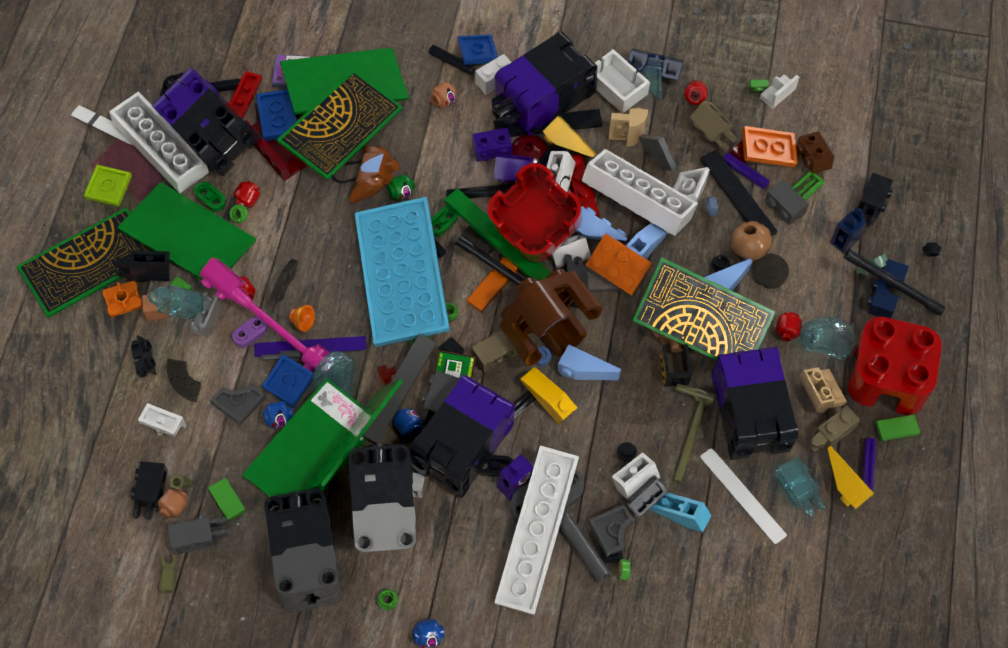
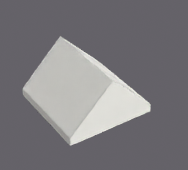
[673,167,710,203]

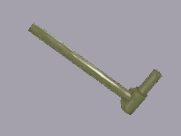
[673,383,715,483]

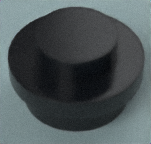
[922,242,942,257]
[712,255,731,272]
[617,442,637,462]

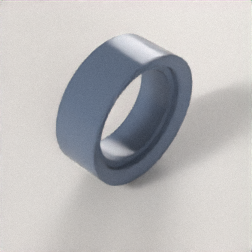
[706,196,718,217]

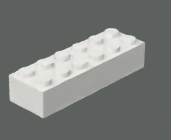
[109,91,209,193]
[582,149,698,236]

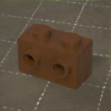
[796,131,834,174]

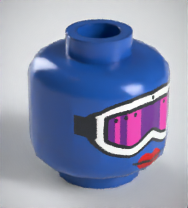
[263,401,293,429]
[393,408,423,438]
[412,619,444,648]

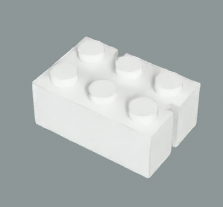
[595,49,650,113]

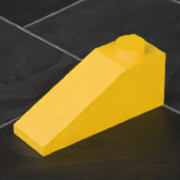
[543,116,598,157]
[520,367,578,424]
[827,446,874,509]

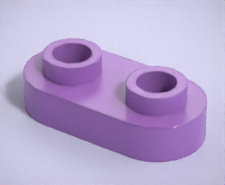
[232,316,268,348]

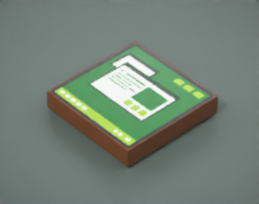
[434,350,477,379]

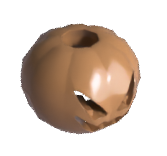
[730,221,772,261]

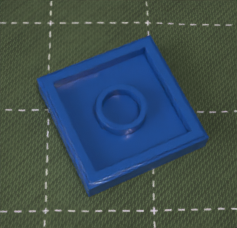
[457,34,498,65]
[261,354,316,408]

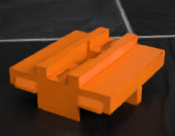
[103,281,143,317]

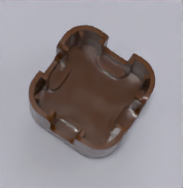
[500,268,603,366]

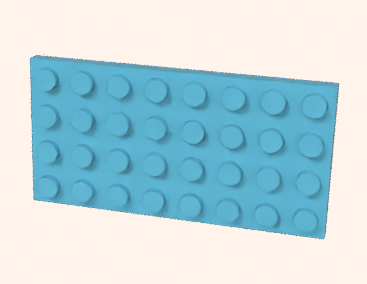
[355,197,450,347]

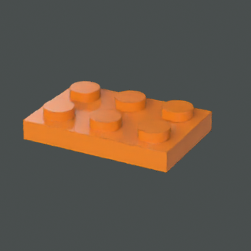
[742,126,798,168]
[586,233,653,296]

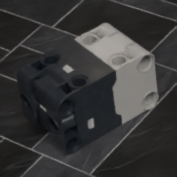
[349,443,416,552]

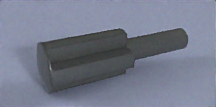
[261,350,301,362]

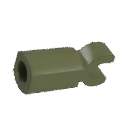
[170,475,194,489]
[159,556,178,593]

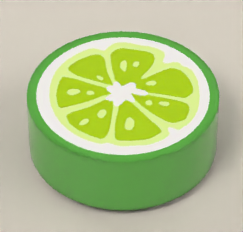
[618,559,630,580]

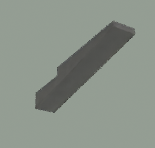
[362,333,436,444]

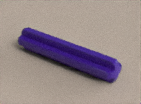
[723,153,770,189]
[862,437,876,491]

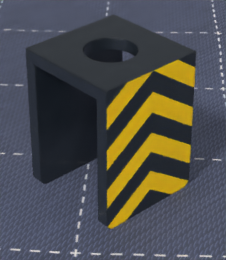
[660,344,692,387]

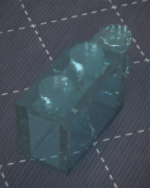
[147,285,204,320]
[775,457,825,516]

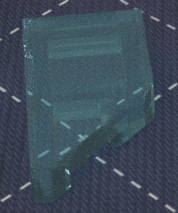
[642,66,662,100]

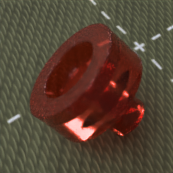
[377,364,396,385]

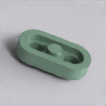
[854,253,888,275]

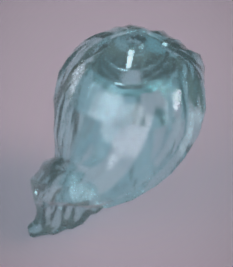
[799,317,855,360]
[312,351,355,398]

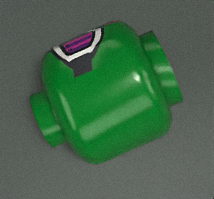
[386,174,415,201]

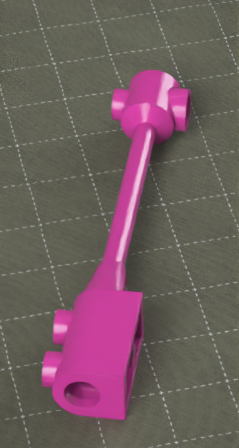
[200,257,330,373]

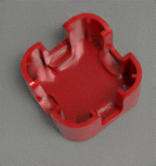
[488,163,582,262]
[848,317,942,415]

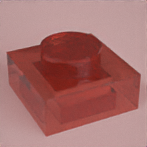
[730,139,747,163]

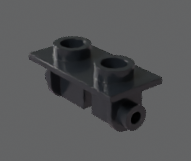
[131,335,157,378]

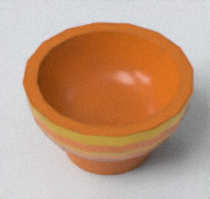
[290,305,315,332]

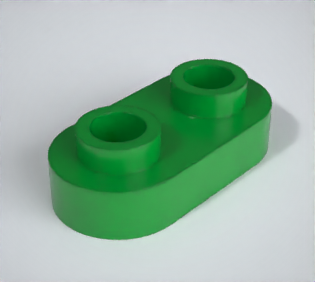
[194,182,226,212]
[431,206,459,237]

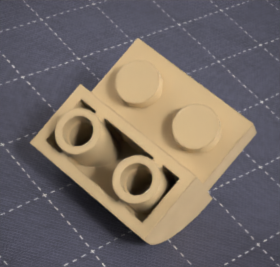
[608,108,648,147]
[799,367,847,413]

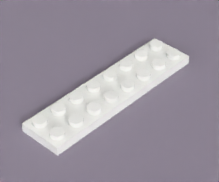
[494,446,579,615]

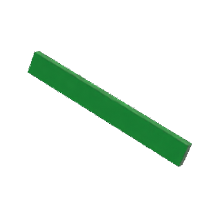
[444,188,551,281]

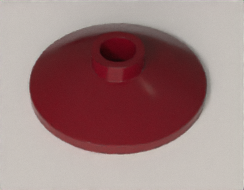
[512,135,547,163]

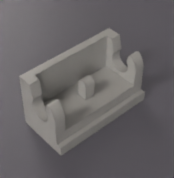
[189,292,222,337]

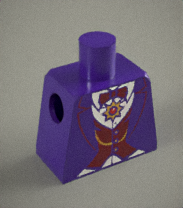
[497,455,534,501]

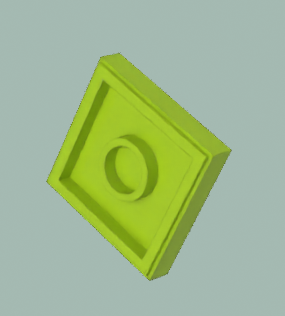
[84,165,132,207]

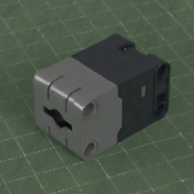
[264,489,343,613]

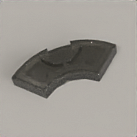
[269,259,299,304]
[166,359,202,403]

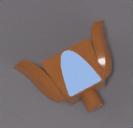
[350,145,399,203]

